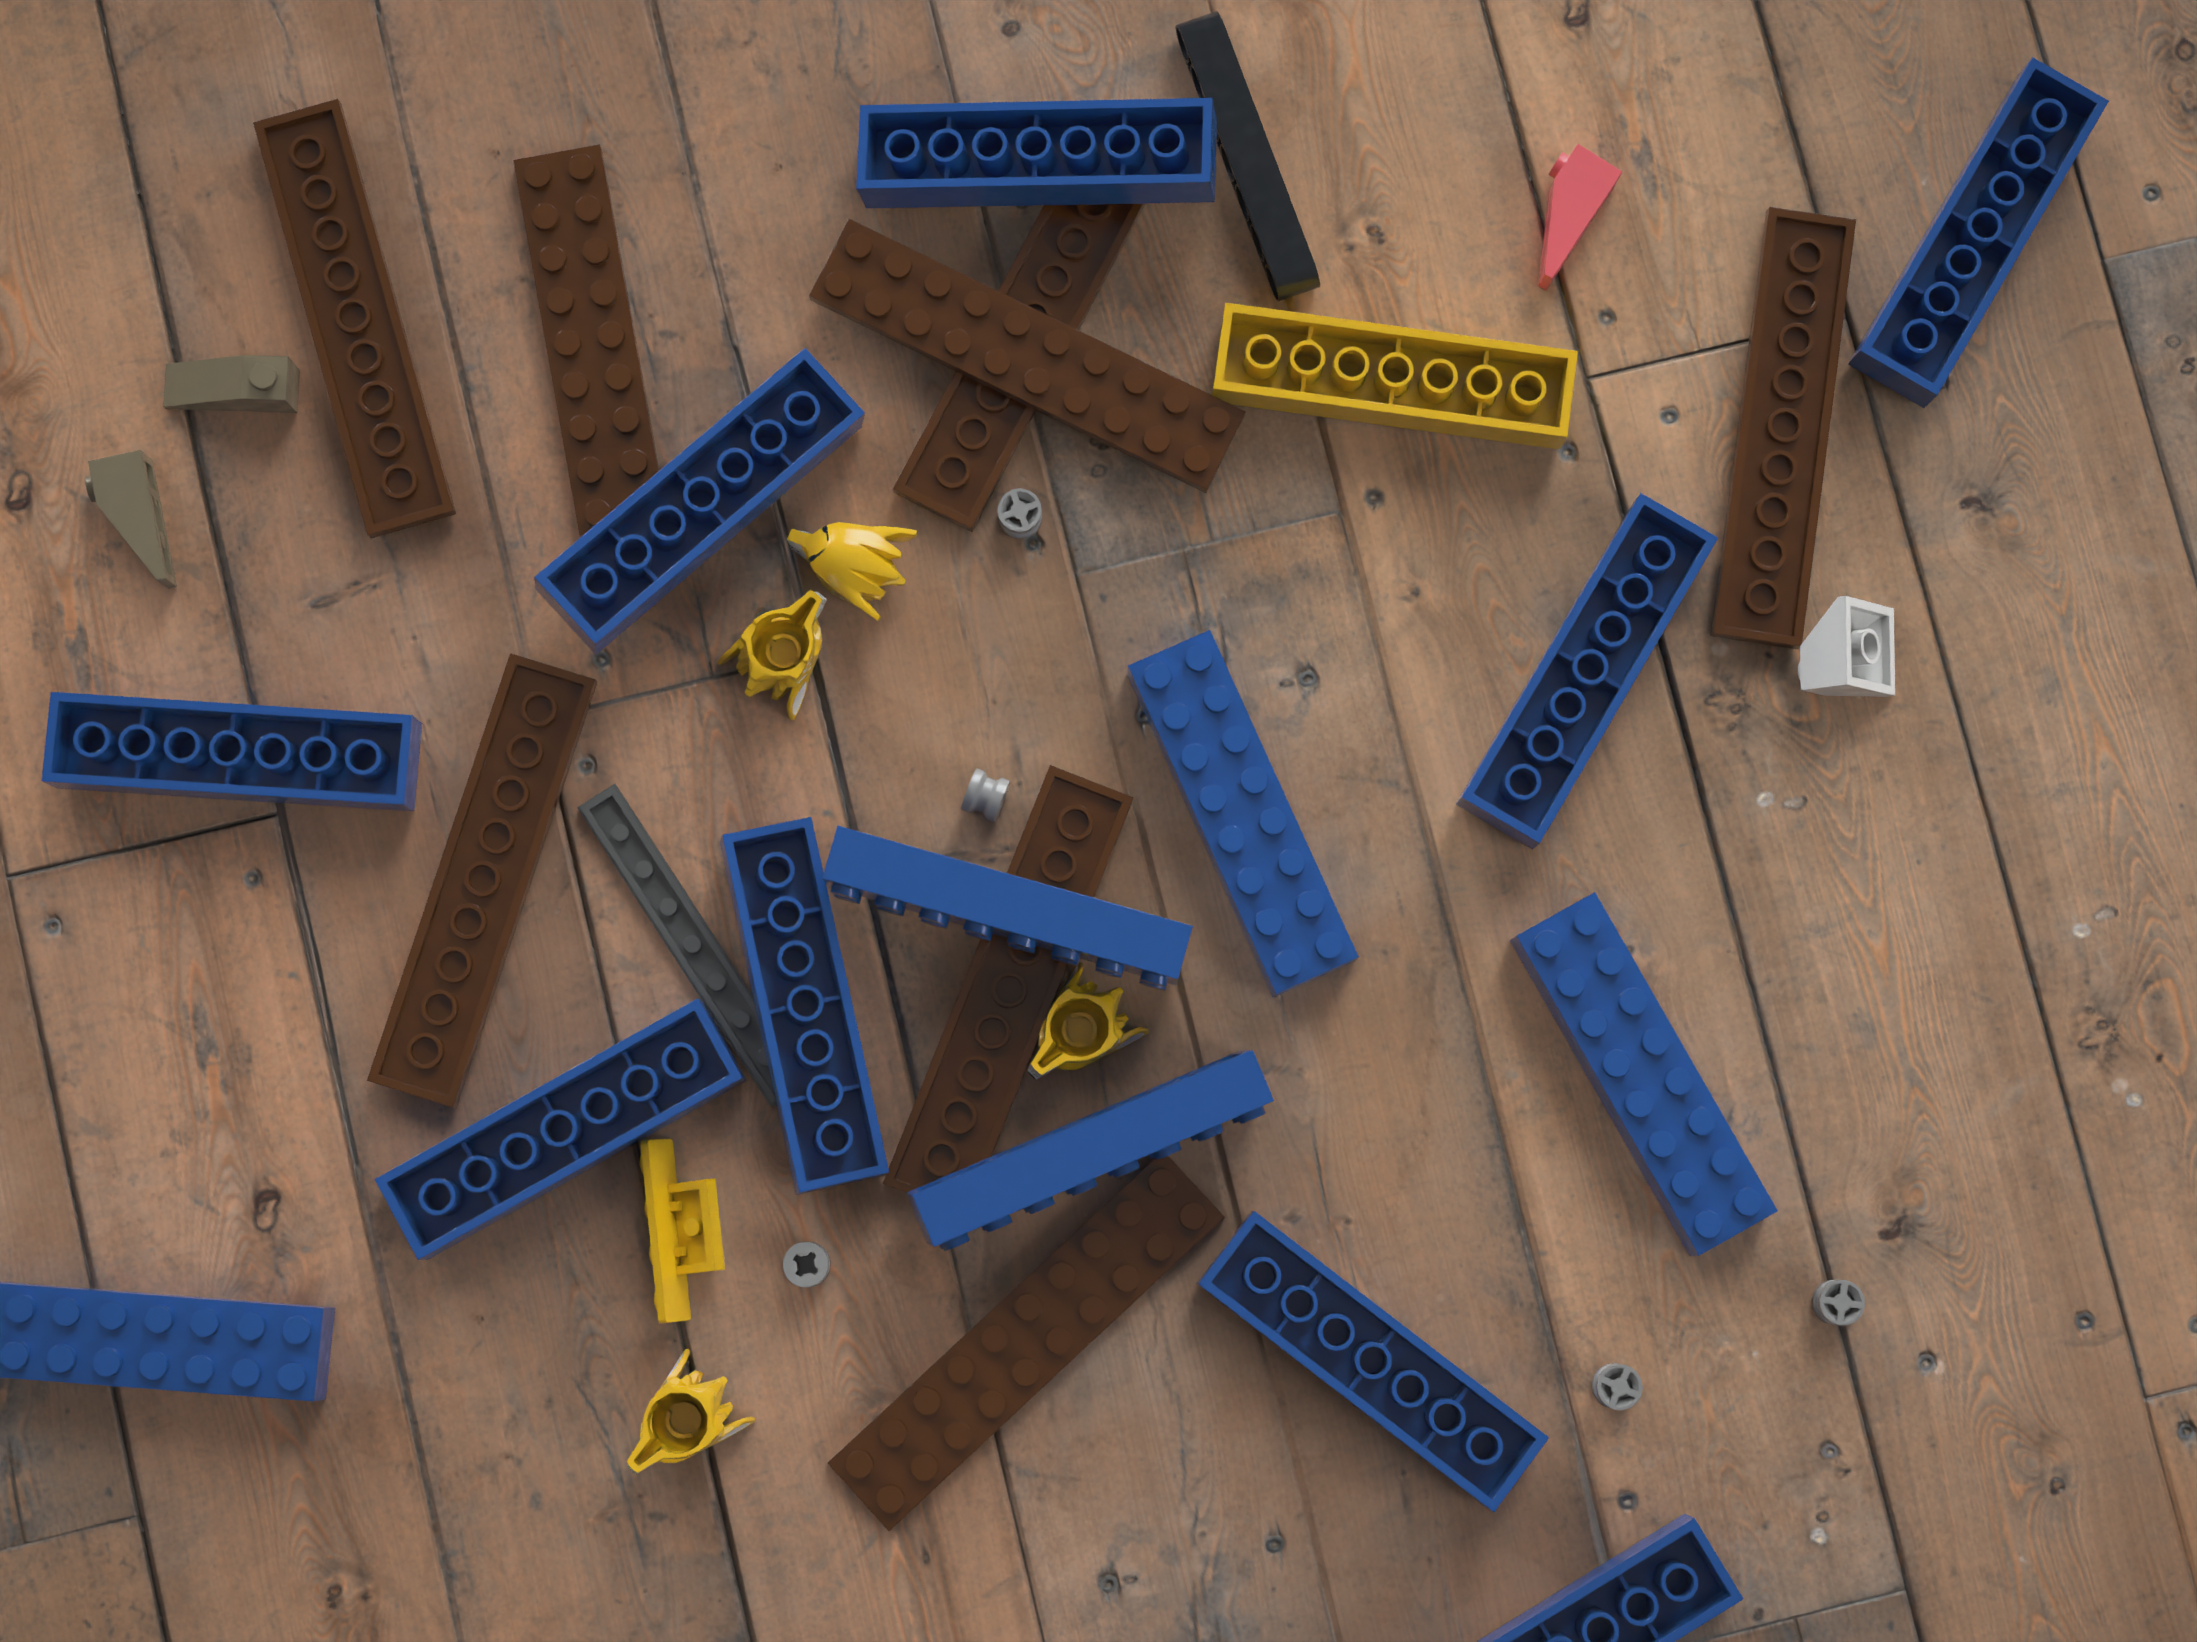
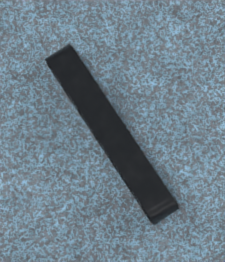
[1175,11,1320,302]

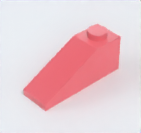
[1539,144,1622,291]

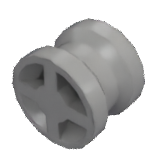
[997,488,1042,539]
[961,768,1010,823]
[783,1242,831,1287]
[1812,1280,1865,1325]
[1591,1363,1643,1410]

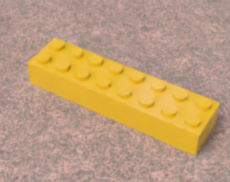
[1212,303,1578,450]

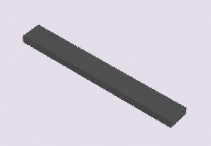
[577,784,776,1108]

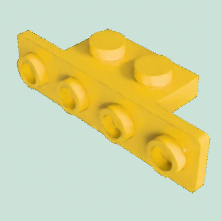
[640,1139,725,1324]

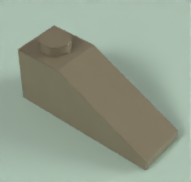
[163,355,300,413]
[85,450,177,589]

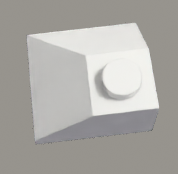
[1798,596,1895,697]

